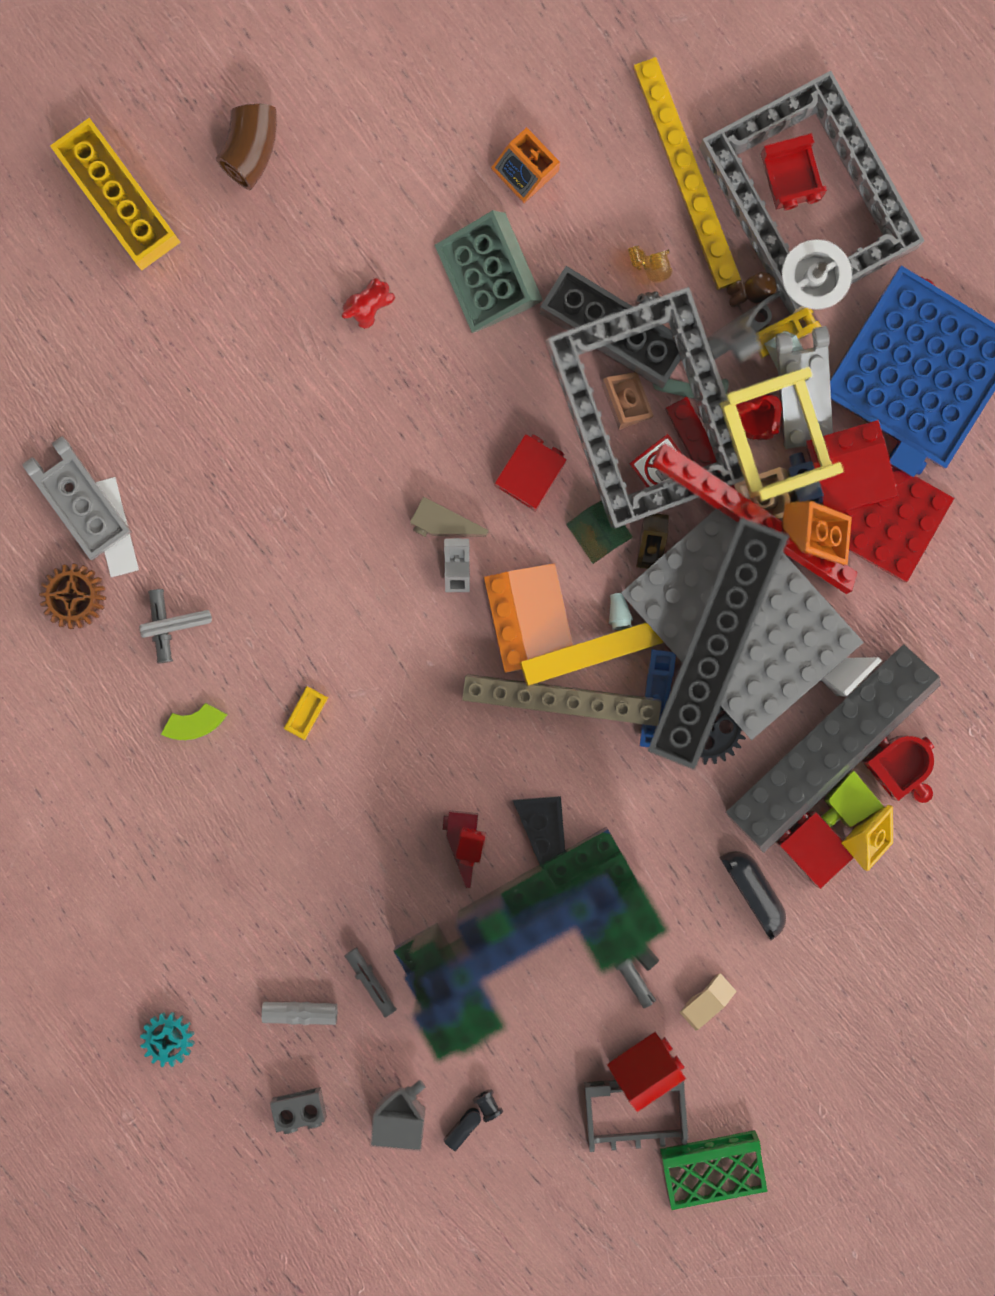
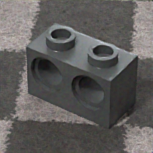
[270,1087,327,1134]

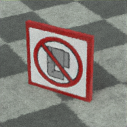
[629,434,682,488]

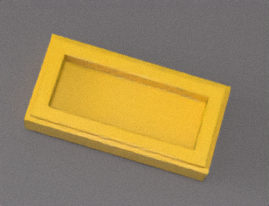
[283,686,329,740]

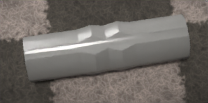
[262,1002,338,1025]

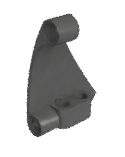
[707,291,781,362]

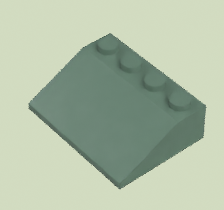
[435,210,543,333]

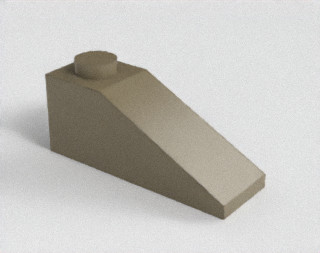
[410,497,489,537]

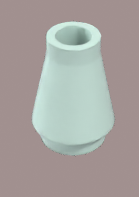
[609,593,633,630]

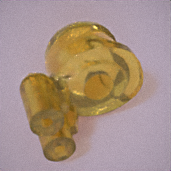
[628,245,673,283]

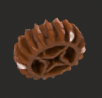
[39,563,107,629]

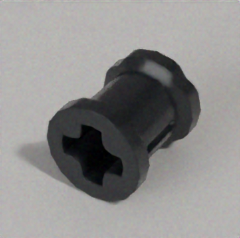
[473,1089,503,1122]

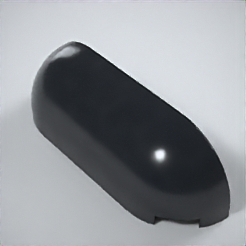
[719,851,786,941]

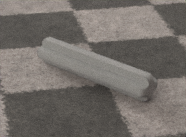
[139,610,212,638]

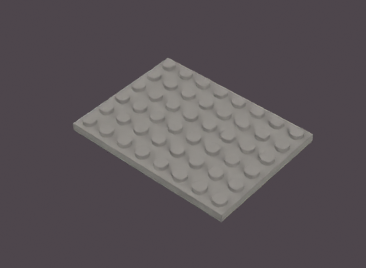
[621,508,864,740]

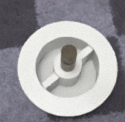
[782,240,852,309]

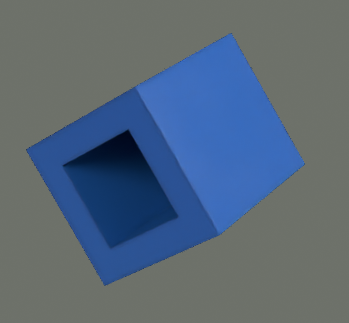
[889,441,927,477]

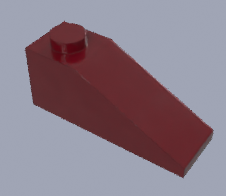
[442,810,478,888]

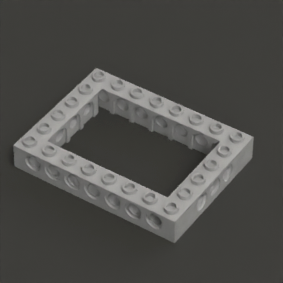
[699,71,925,315]
[545,287,744,528]

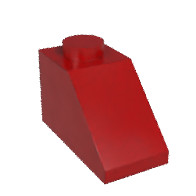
[455,827,487,866]

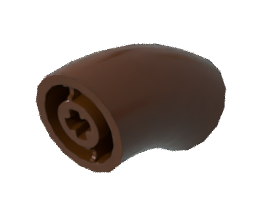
[216,104,277,190]

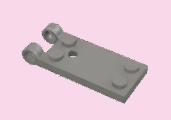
[775,326,833,449]
[22,436,131,560]

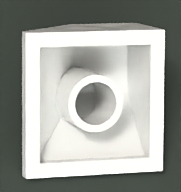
[821,657,881,696]

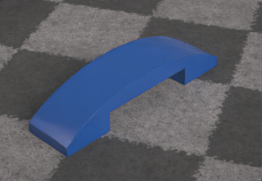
[639,649,676,747]

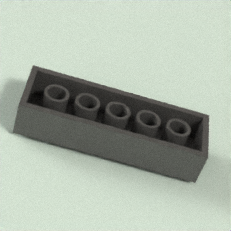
[540,266,681,389]

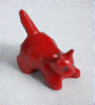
[341,278,395,329]

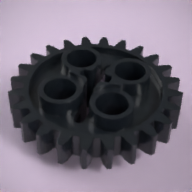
[699,706,746,765]

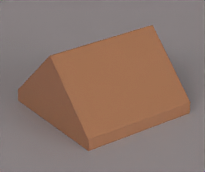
[602,372,654,430]

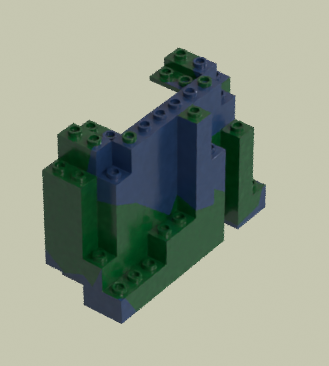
[393,827,669,1064]

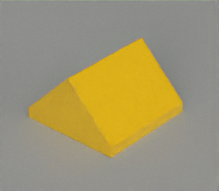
[841,805,893,871]

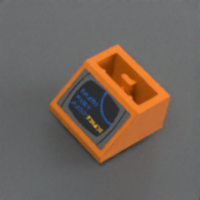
[491,127,560,203]

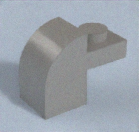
[444,538,470,592]

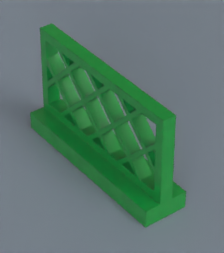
[660,1130,768,1210]

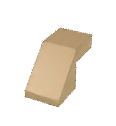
[679,973,737,1031]

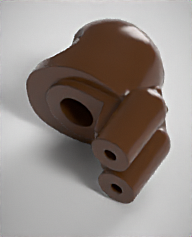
[727,272,777,307]

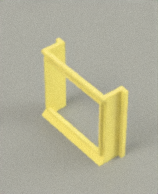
[720,367,843,501]

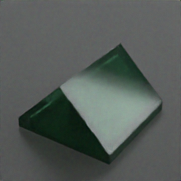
[566,500,633,564]

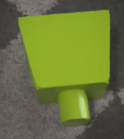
[821,770,884,828]

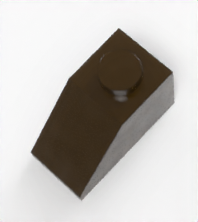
[636,513,669,569]

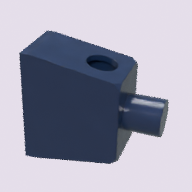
[788,452,824,505]

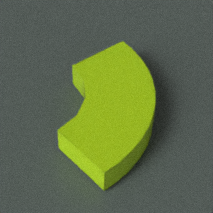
[161,703,228,740]

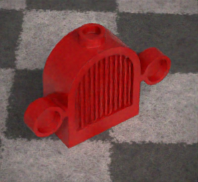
[863,736,935,803]

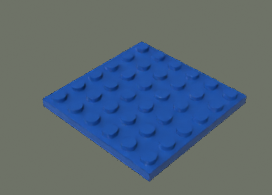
[830,265,995,469]

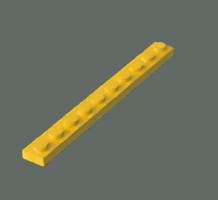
[633,57,741,290]

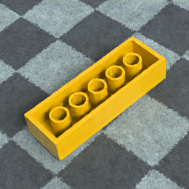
[50,118,181,270]

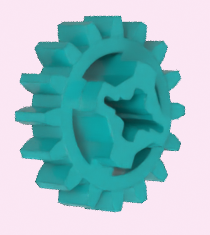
[140,1012,195,1067]

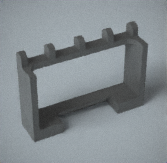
[584,1080,689,1152]

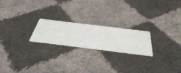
[96,477,139,577]

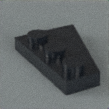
[512,796,565,865]

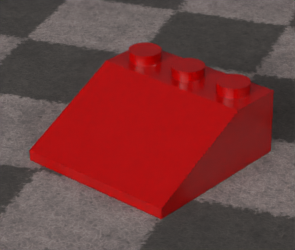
[806,420,898,513]

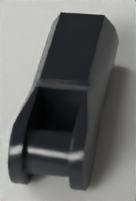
[444,1108,481,1152]

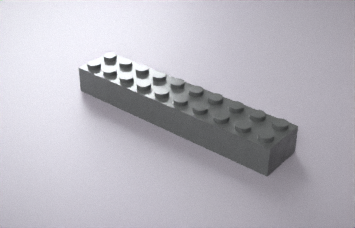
[648,518,789,770]
[726,644,941,853]

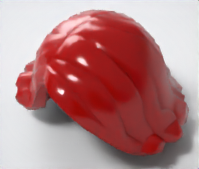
[735,394,782,440]

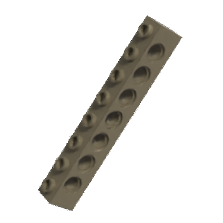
[462,674,661,726]

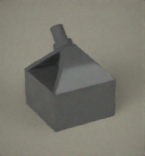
[371,1080,426,1151]

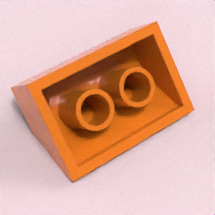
[783,501,852,565]

